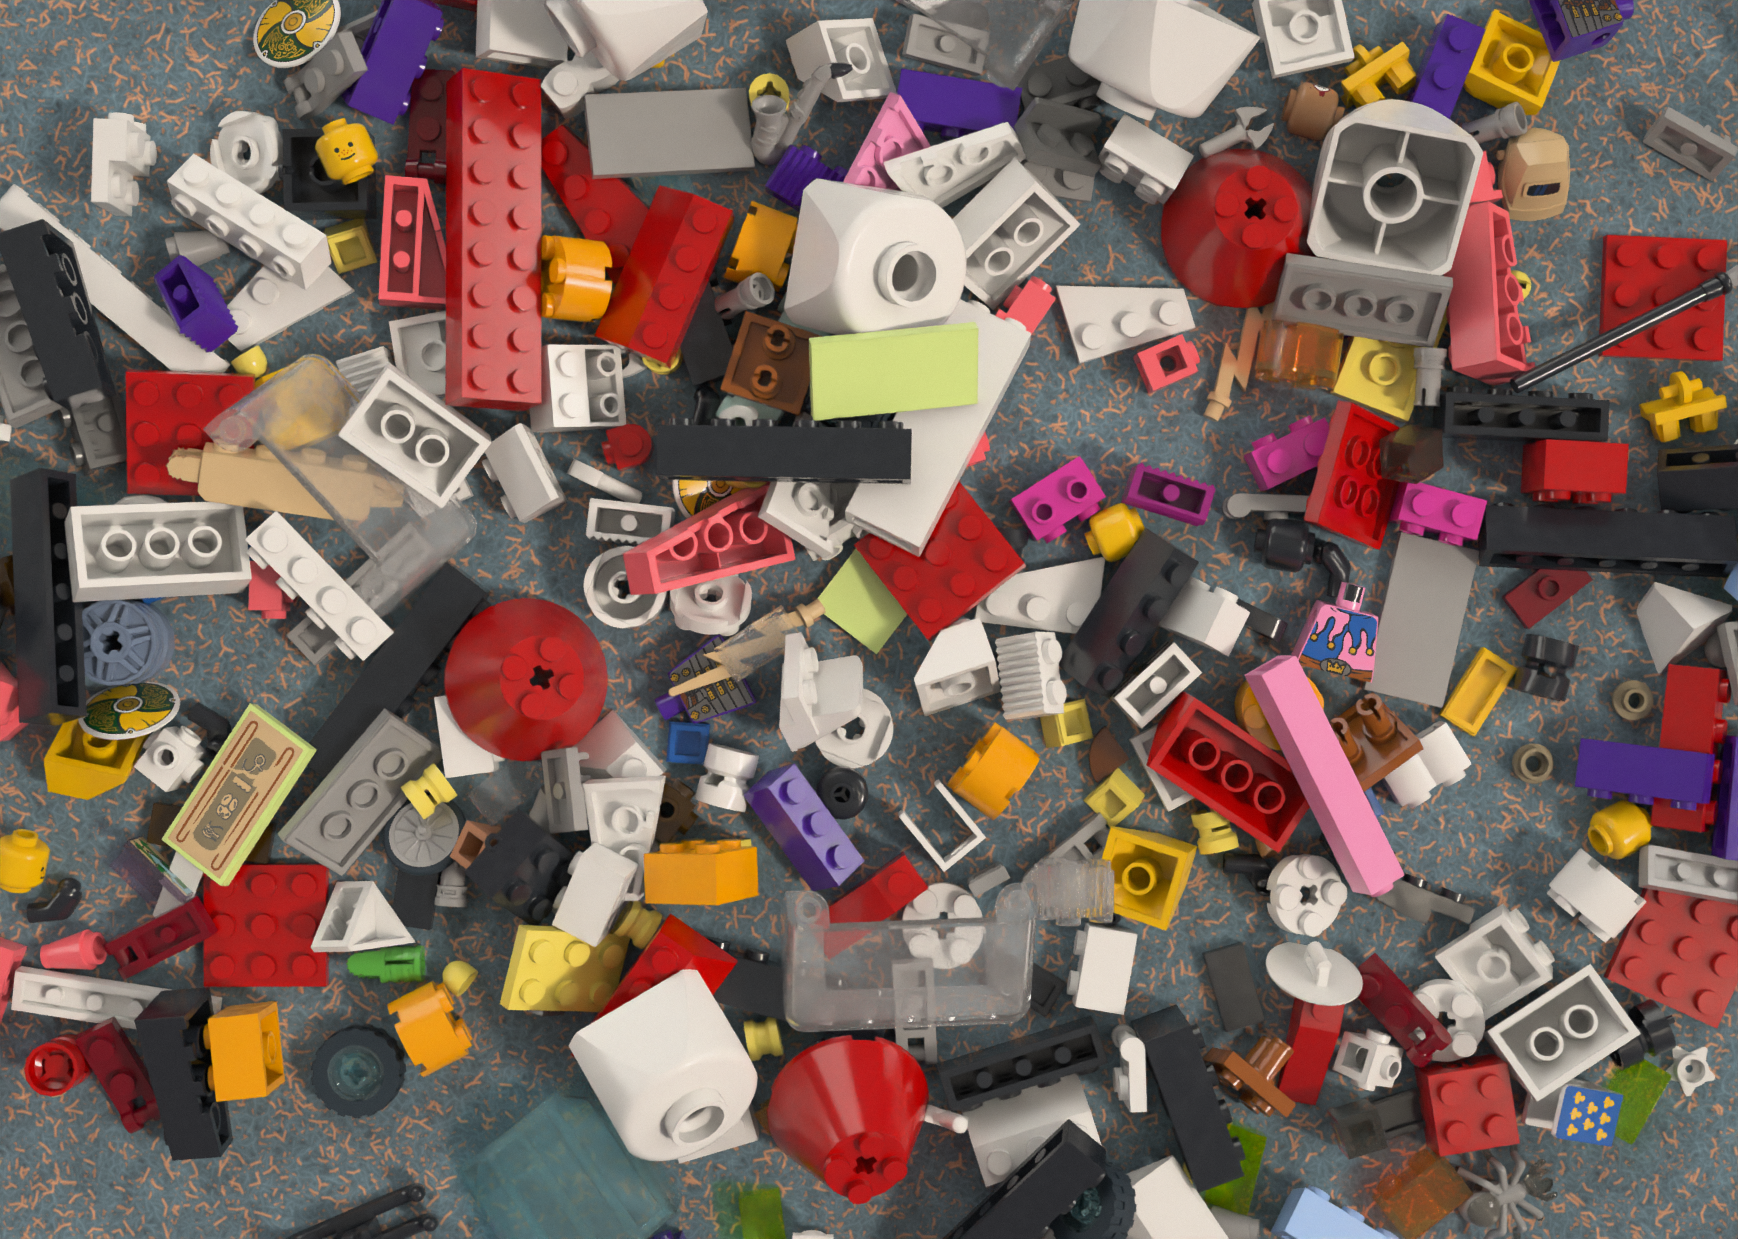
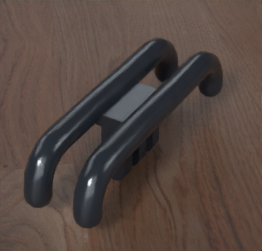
[286,1183,439,1239]

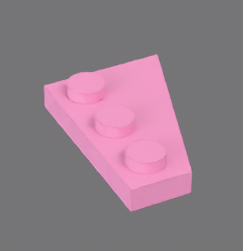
[843,92,931,191]

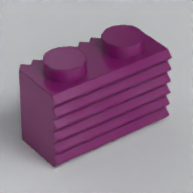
[1121,462,1216,527]

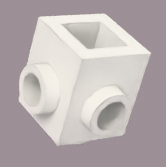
[134,726,206,792]
[1333,1028,1404,1091]

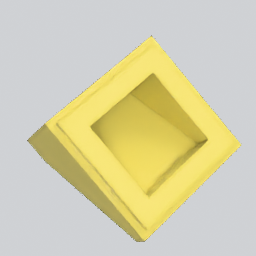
[324,219,377,274]
[1040,699,1093,748]
[1083,768,1145,828]

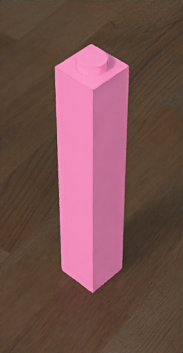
[1245,655,1405,897]

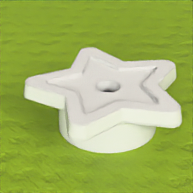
[1663,1046,1715,1096]

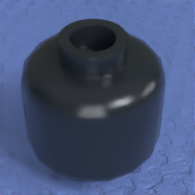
[1254,518,1315,573]
[816,766,868,820]

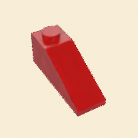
[806,851,928,955]
[1277,997,1345,1105]

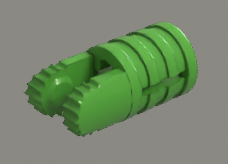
[346,945,426,983]

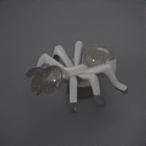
[1454,1144,1558,1239]

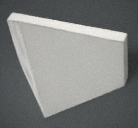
[1637,582,1732,675]
[311,881,415,952]

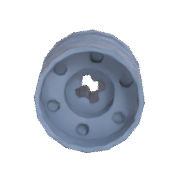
[82,599,175,686]

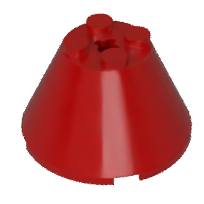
[1160,148,1317,309]
[444,598,608,761]
[766,1035,929,1204]

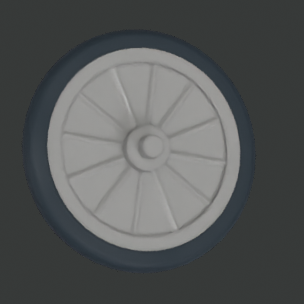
[383,793,466,876]

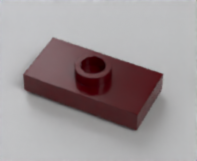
[1501,569,1593,629]

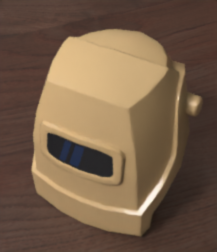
[1496,128,1570,221]

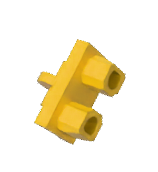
[1340,41,1416,108]
[1639,371,1727,442]

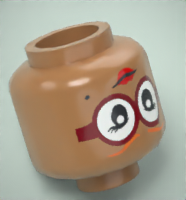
[1281,82,1345,141]

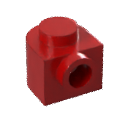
[601,424,654,472]

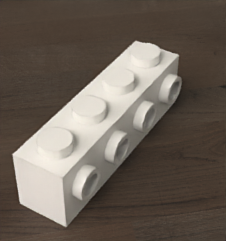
[167,154,331,290]
[245,511,394,661]

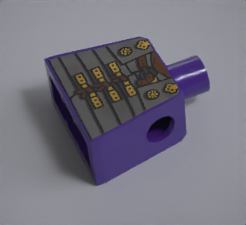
[1529,0,1634,62]
[654,634,758,724]

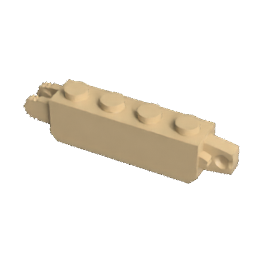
[166,438,402,523]

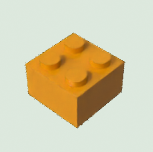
[644,838,759,905]
[203,1001,285,1102]

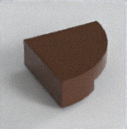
[1089,726,1129,783]

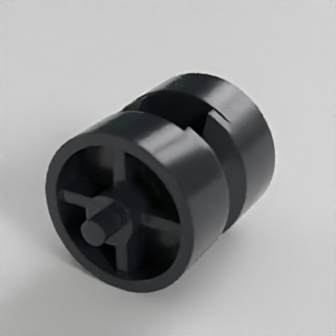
[1609,999,1676,1071]

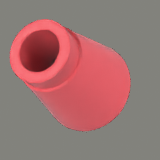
[40,929,107,970]

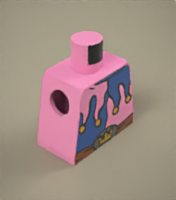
[1292,582,1378,683]

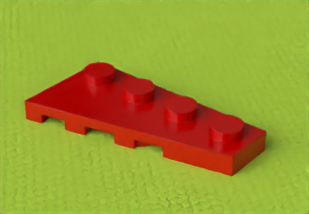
[541,125,650,285]

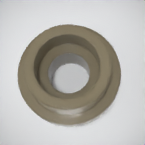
[1612,680,1654,721]
[1512,743,1554,784]

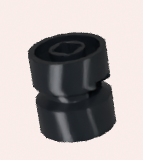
[1512,634,1579,702]

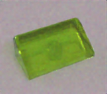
[1607,1059,1672,1145]
[1204,1123,1267,1216]
[738,1187,786,1239]

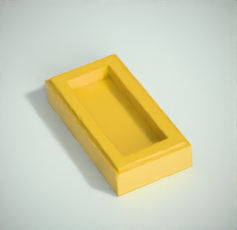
[1438,647,1517,737]

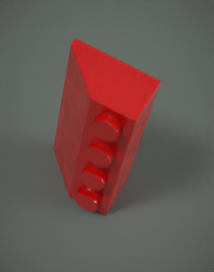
[594,185,735,369]
[1146,691,1310,853]
[570,913,738,1059]

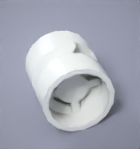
[695,743,759,812]

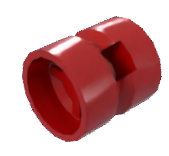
[24,1033,93,1097]

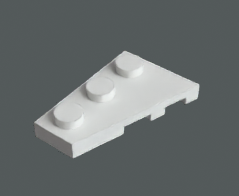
[227,265,355,353]
[1055,286,1195,364]
[758,412,834,558]

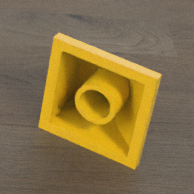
[43,719,150,800]
[1089,826,1198,931]

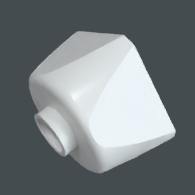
[544,0,708,81]
[1068,0,1261,121]
[1307,99,1483,276]
[784,179,967,335]
[569,969,758,1161]

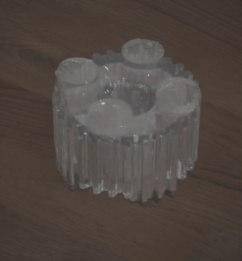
[1031,856,1114,926]

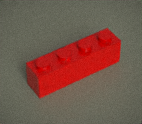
[1650,664,1732,832]

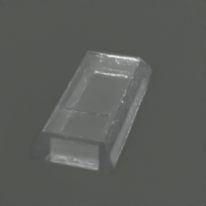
[713,605,799,683]

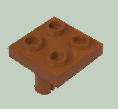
[720,311,824,416]
[1330,692,1424,792]
[1203,1035,1296,1118]

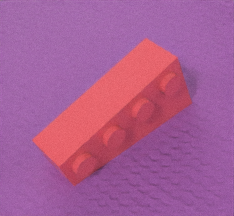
[1444,201,1535,385]
[623,482,795,595]

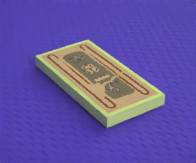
[161,703,317,886]

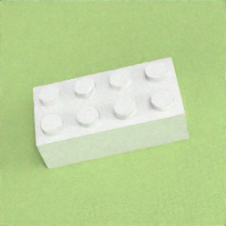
[64,502,252,602]

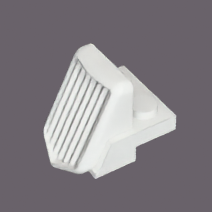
[779,632,863,752]

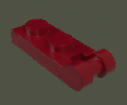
[405,69,455,184]
[102,896,218,980]
[1357,953,1452,1068]
[74,1016,161,1134]

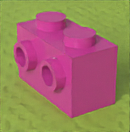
[1243,415,1329,492]
[1008,456,1106,544]
[1388,480,1487,547]

